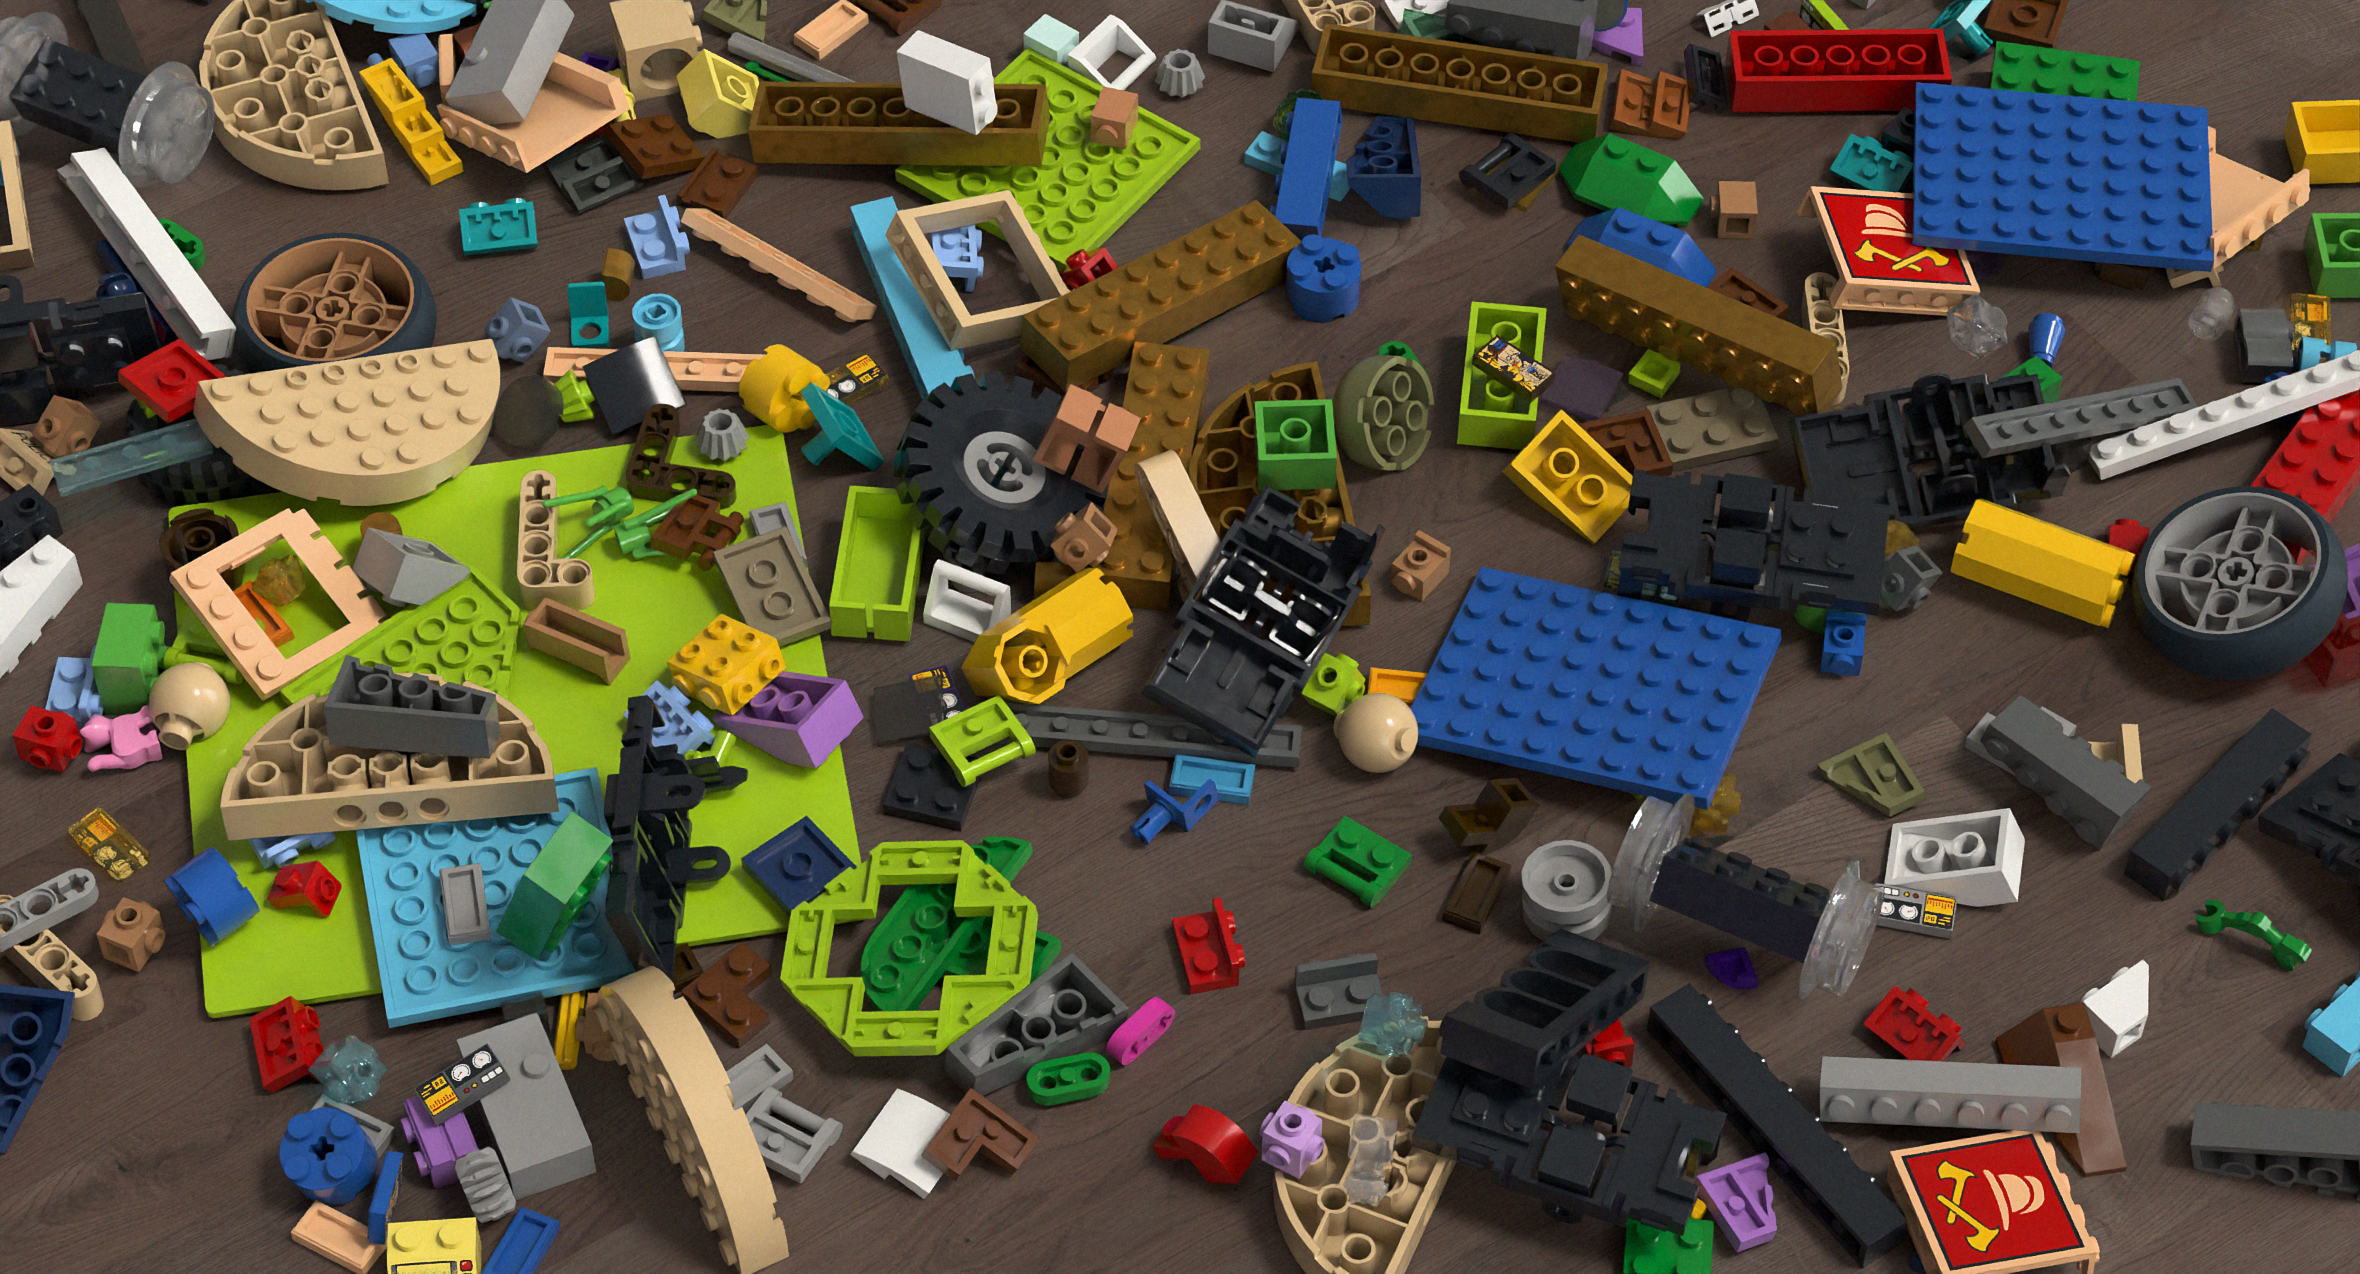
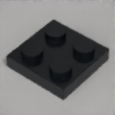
[883,742,982,831]

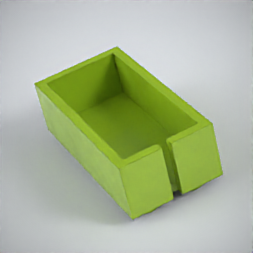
[829,485,927,641]

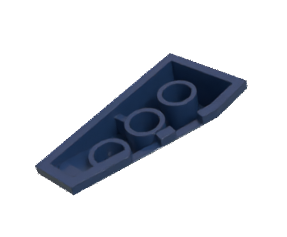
[1346,115,1421,220]
[0,984,75,1155]

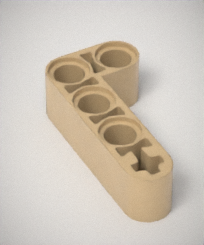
[1282,0,1375,55]
[1801,272,1849,406]
[1134,449,1228,603]
[517,470,595,611]
[0,895,104,1021]

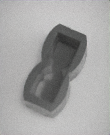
[2234,308,2298,383]

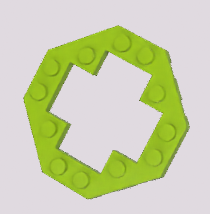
[780,840,1038,1057]

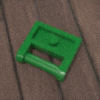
[1303,816,1412,908]

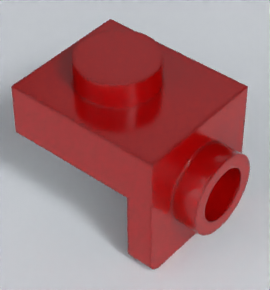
[2104,519,2149,574]
[267,860,342,917]

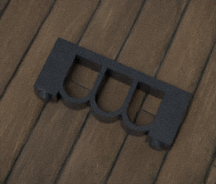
[1439,929,1650,1089]

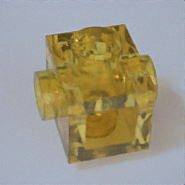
[1681,772,1742,835]

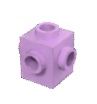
[1259,1101,1325,1179]

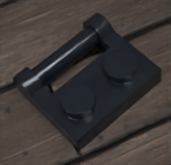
[1459,133,1556,210]

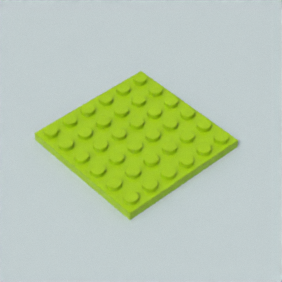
[895,47,1201,271]

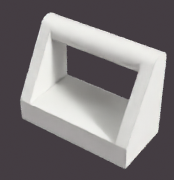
[1068,14,1156,91]
[923,559,1011,642]

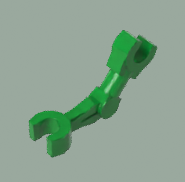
[2196,900,2312,971]

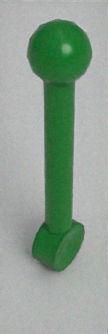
[745,61,791,82]

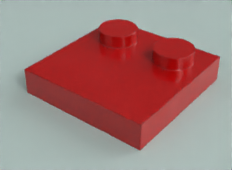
[118,338,226,423]

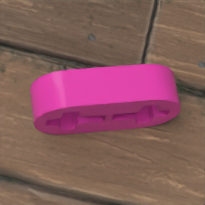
[1106,997,1176,1065]

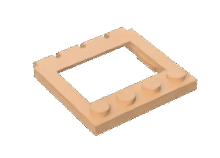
[169,508,389,701]

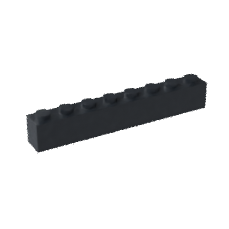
[1647,983,1908,1269]

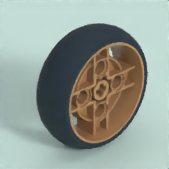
[233,233,437,374]

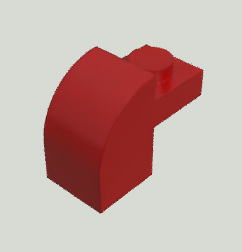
[1152,1104,1259,1184]

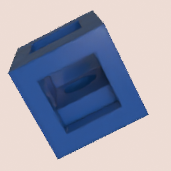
[1820,610,1867,676]

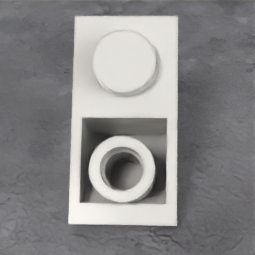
[2080,960,2149,1058]

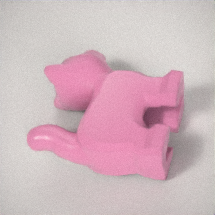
[80,705,163,772]

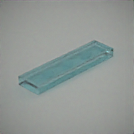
[49,418,214,497]

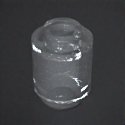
[2188,287,2235,341]

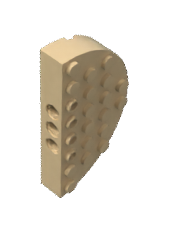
[199,0,389,190]
[193,339,500,506]
[220,673,559,841]
[593,966,789,1274]
[1273,1016,1456,1274]

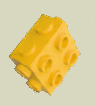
[667,614,787,716]

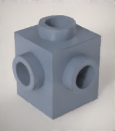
[483,297,551,363]

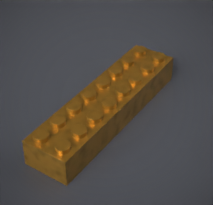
[1311,23,1608,143]
[748,81,1050,166]
[1020,200,1302,393]
[1555,235,1843,415]
[1093,341,1210,611]

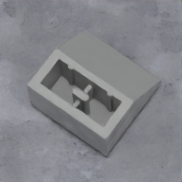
[1208,0,1300,72]

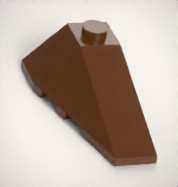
[1995,1003,2127,1178]

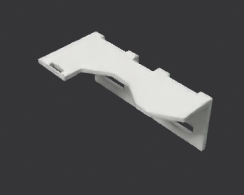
[1696,0,1759,37]

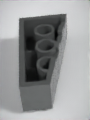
[1445,0,1598,61]
[324,655,500,759]
[1980,695,2152,851]
[944,952,1129,1096]
[2191,1102,2360,1202]

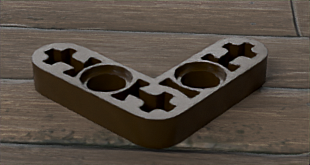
[626,403,737,510]

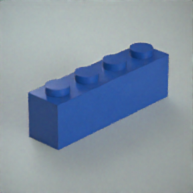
[1270,98,1343,241]

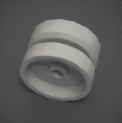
[1521,840,1612,941]

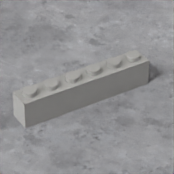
[1820,1056,2081,1133]

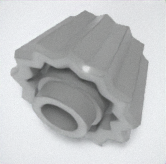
[1155,49,1205,98]
[695,408,749,461]

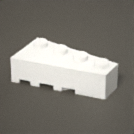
[0,535,83,679]

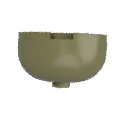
[1332,355,1434,470]

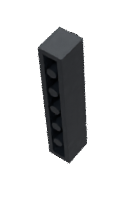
[2124,708,2312,901]

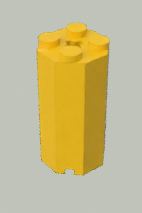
[1950,499,2135,628]

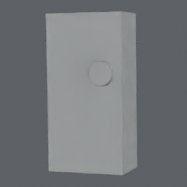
[445,0,575,125]
[456,1012,596,1200]

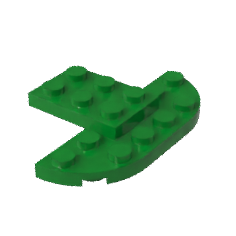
[861,836,1062,1012]

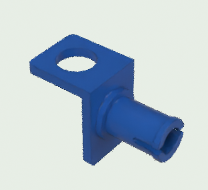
[1129,779,1219,845]

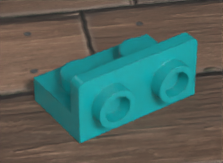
[1829,133,1913,193]
[459,198,538,256]

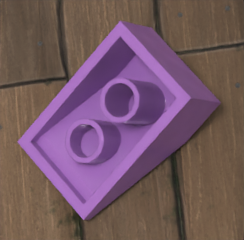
[712,671,864,768]

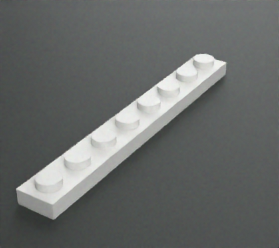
[2085,350,2360,480]

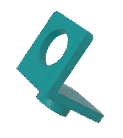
[567,282,609,348]

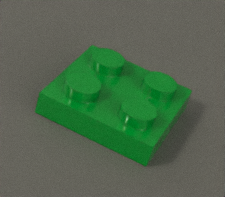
[1623,1219,1714,1274]

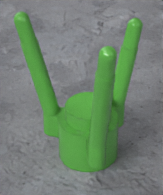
[542,486,634,559]
[613,488,697,560]

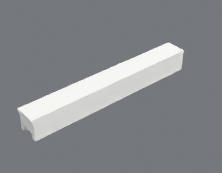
[66,147,236,360]

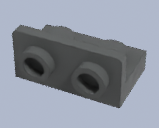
[1294,953,1387,1030]

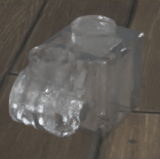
[1344,1113,1400,1207]

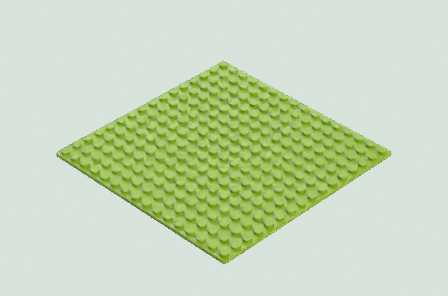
[168,425,865,1018]

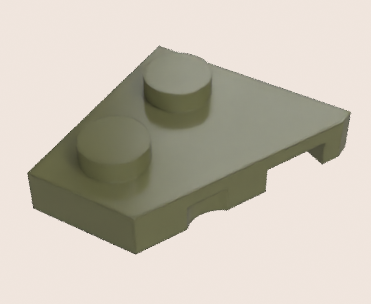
[702,0,767,43]
[1818,732,1926,817]

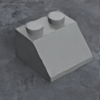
[352,527,470,607]

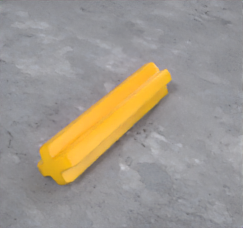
[553,990,586,1070]

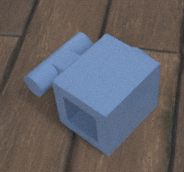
[367,33,440,89]

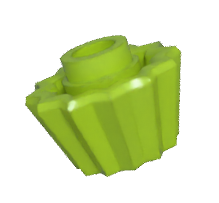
[549,370,596,423]

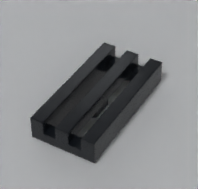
[1684,43,1727,112]

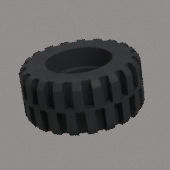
[125,364,261,506]

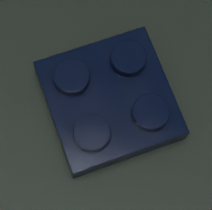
[741,816,857,917]

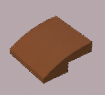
[1609,69,1690,138]

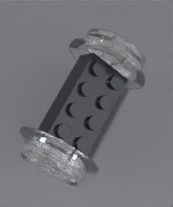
[0,12,215,188]
[1607,793,1885,1000]

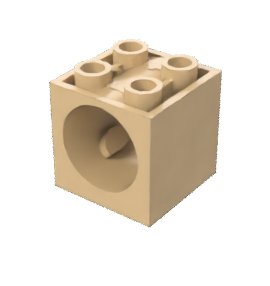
[609,0,703,102]

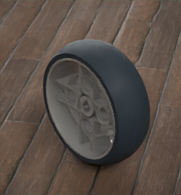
[2132,486,2348,681]

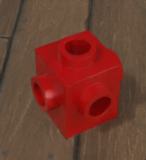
[1059,247,1119,291]
[12,705,82,772]

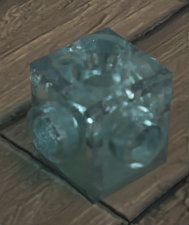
[1358,992,1427,1057]
[308,1035,388,1104]

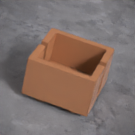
[1033,384,1141,494]

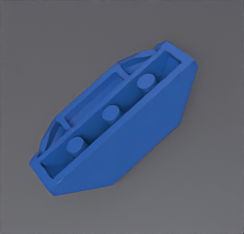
[1566,207,1716,288]

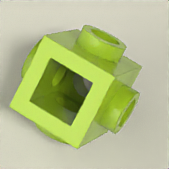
[1301,653,1366,717]

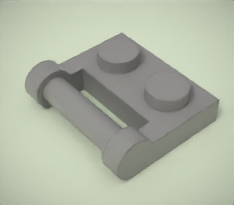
[746,1086,843,1184]

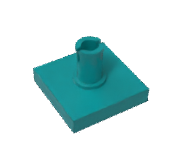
[1928,0,1993,57]
[801,382,885,471]

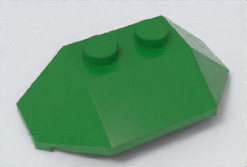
[1558,133,1704,227]

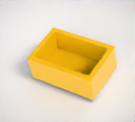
[2283,100,2360,184]

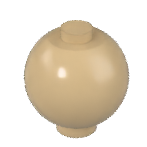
[148,662,230,750]
[1334,693,1418,773]

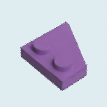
[1592,8,1643,66]

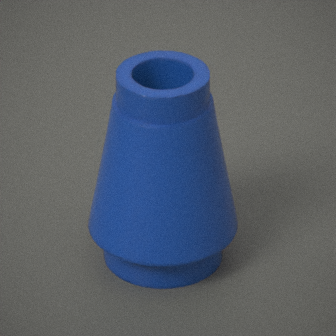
[2028,313,2066,368]

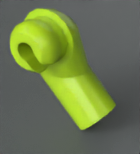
[684,730,736,767]

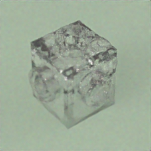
[1946,294,2008,360]

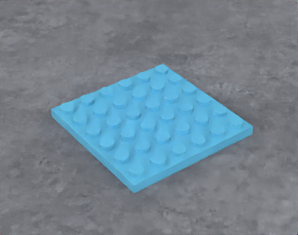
[356,767,636,1028]

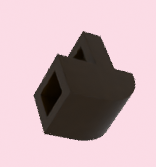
[1438,778,1540,855]

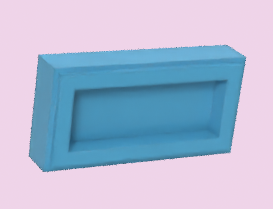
[1169,754,1255,805]

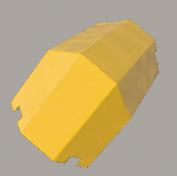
[961,568,1133,704]

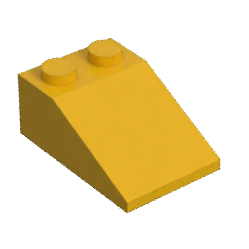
[1502,409,1633,544]

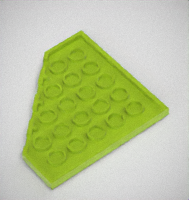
[280,564,522,706]

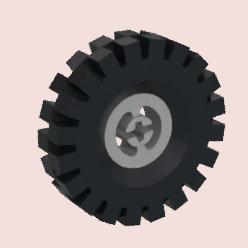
[894,372,1109,575]

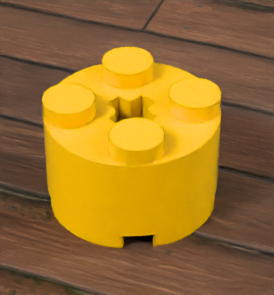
[739,344,830,433]

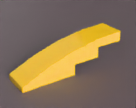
[359,58,464,186]

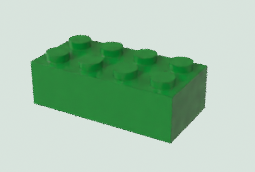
[1988,41,2140,102]
[496,811,614,960]

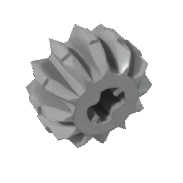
[455,1147,516,1223]

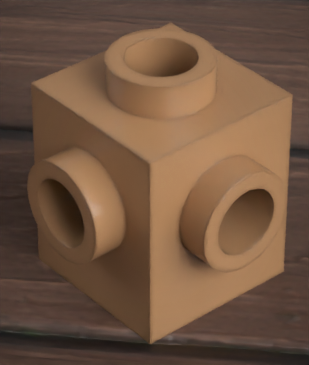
[32,395,102,460]
[1050,502,1118,573]
[96,897,166,972]

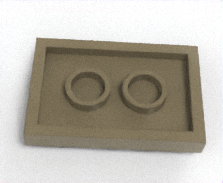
[1646,387,1779,472]
[713,526,831,647]

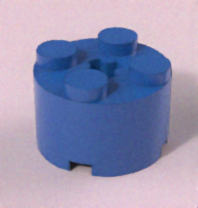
[1286,234,1361,323]
[163,847,260,947]
[279,1107,378,1206]

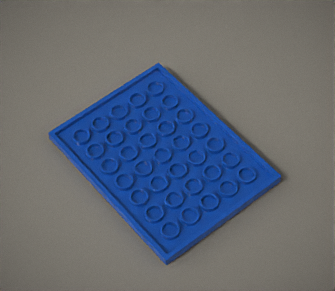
[1912,82,2214,272]
[1411,566,1781,810]

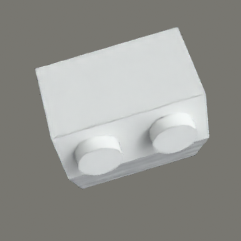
[1884,808,2025,907]

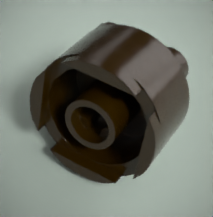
[159,508,246,592]

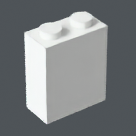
[896,30,997,135]

